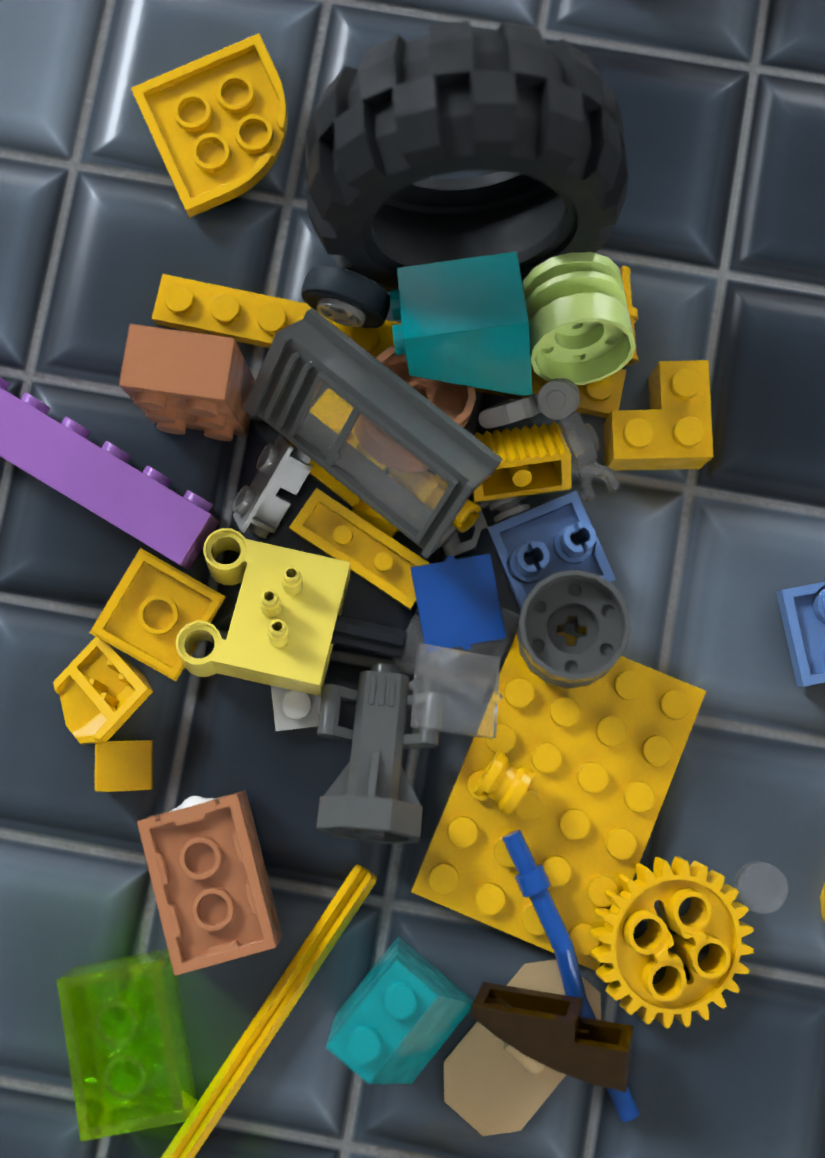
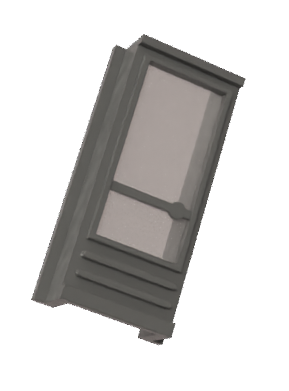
[243,308,503,559]

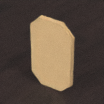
[444,959,601,1136]

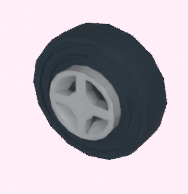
[301,266,391,329]

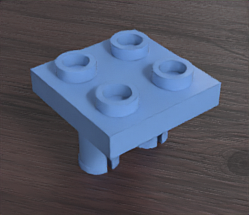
[486,490,616,611]
[776,582,825,687]

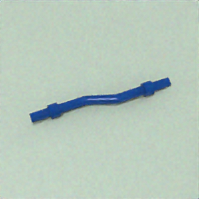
[502,829,640,1122]

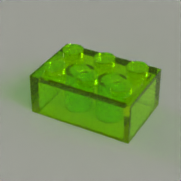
[57,949,197,1142]

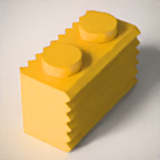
[472,421,572,503]

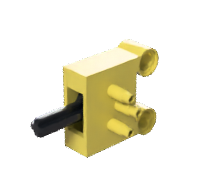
[176,528,408,697]

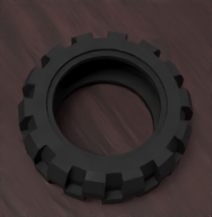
[306,20,629,293]

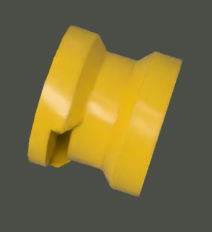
[473,750,535,815]

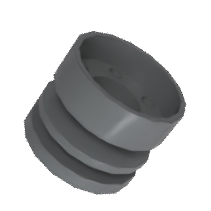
[517,570,631,689]

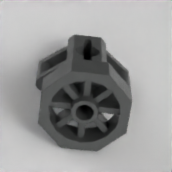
[316,663,442,844]

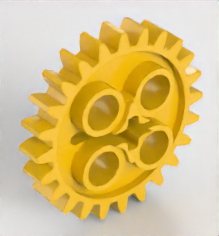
[590,856,754,1028]

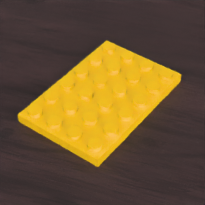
[411,628,706,971]

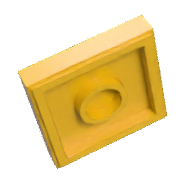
[89,548,226,682]

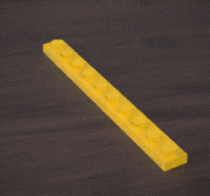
[152,274,627,418]

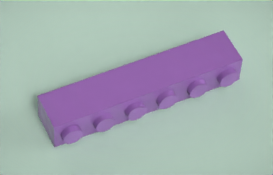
[0,377,219,570]

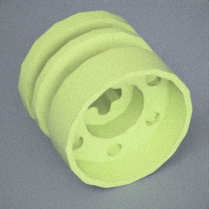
[522,252,636,385]

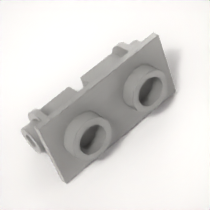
[232,434,313,538]

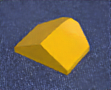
[53,637,153,744]

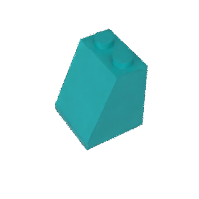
[389,251,533,396]
[326,936,474,1084]

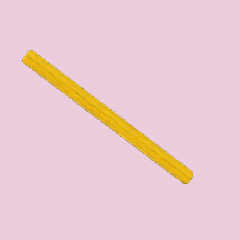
[161,864,377,1158]

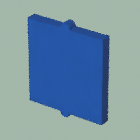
[410,553,506,653]

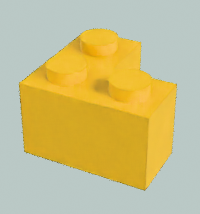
[603,360,713,471]

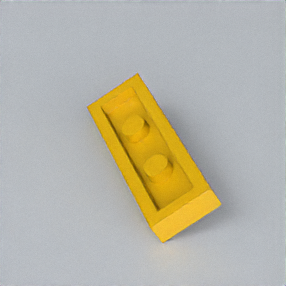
[289,488,431,610]

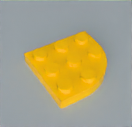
[131,33,288,218]

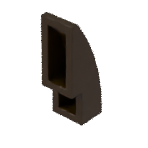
[471,982,634,1092]

